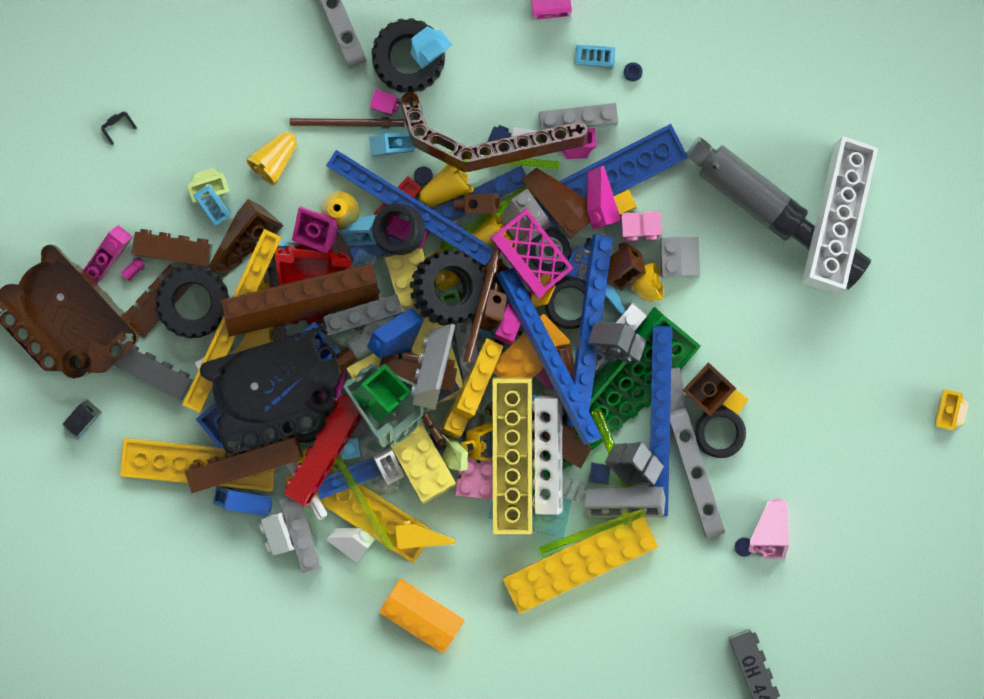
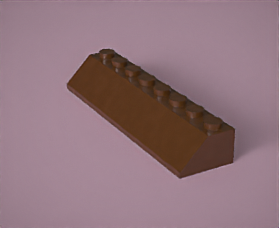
[220,263,379,337]

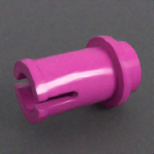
[121,257,146,281]

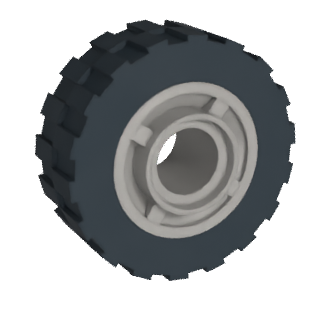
[529,229,571,271]

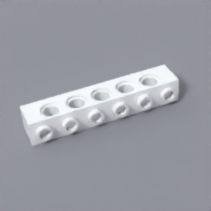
[532,396,562,515]

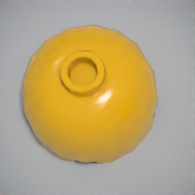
[631,262,664,302]

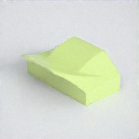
[187,168,230,204]
[442,434,468,471]

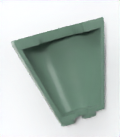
[343,364,430,447]

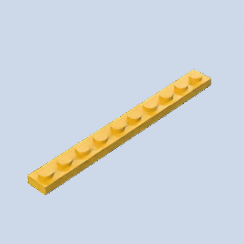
[182,229,282,413]

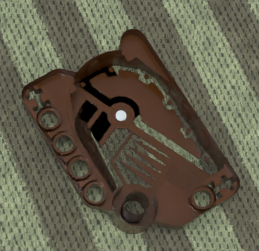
[0,244,139,379]

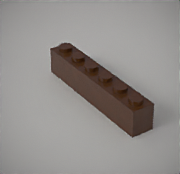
[184,435,303,493]

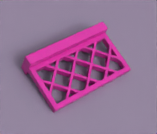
[489,208,574,298]

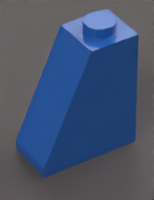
[367,308,424,359]
[213,486,272,516]

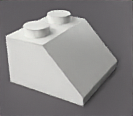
[259,511,295,556]

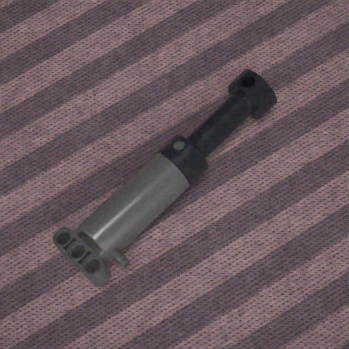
[686,137,871,290]

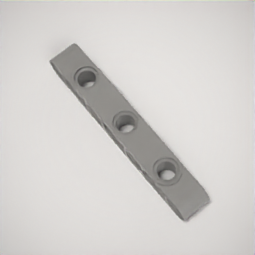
[320,0,367,68]
[670,407,725,539]

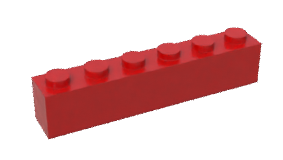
[284,394,362,507]

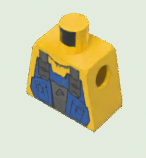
[461,422,493,460]

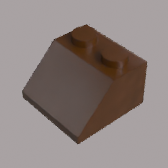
[682,362,737,417]

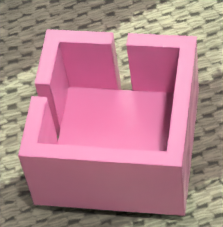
[620,211,662,242]
[456,458,493,500]

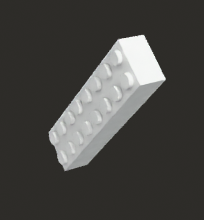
[802,136,878,295]

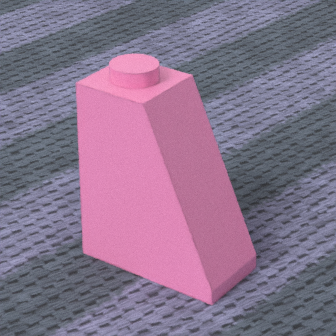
[748,499,789,559]

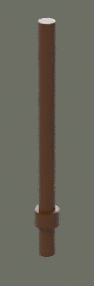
[290,117,405,129]
[463,249,501,363]

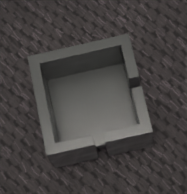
[588,322,646,363]
[605,442,664,486]

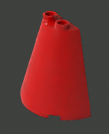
[275,244,352,325]

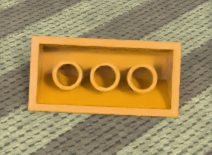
[379,578,465,654]

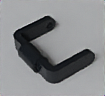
[101,111,137,145]

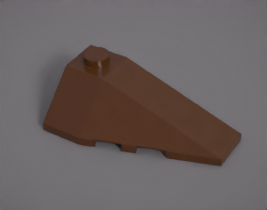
[522,167,591,239]
[209,199,284,276]

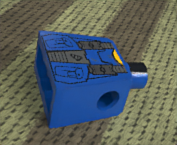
[564,238,592,282]

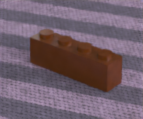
[131,229,213,267]

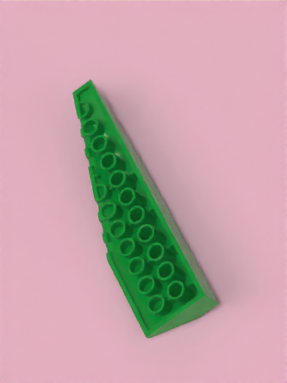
[532,307,701,496]

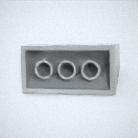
[410,324,455,410]

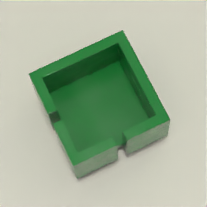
[352,364,411,423]

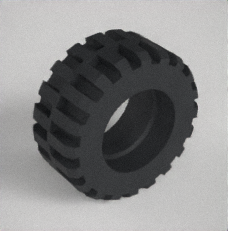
[371,18,445,93]
[410,250,486,326]
[155,265,229,339]

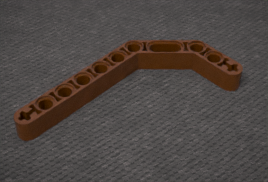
[401,92,588,172]

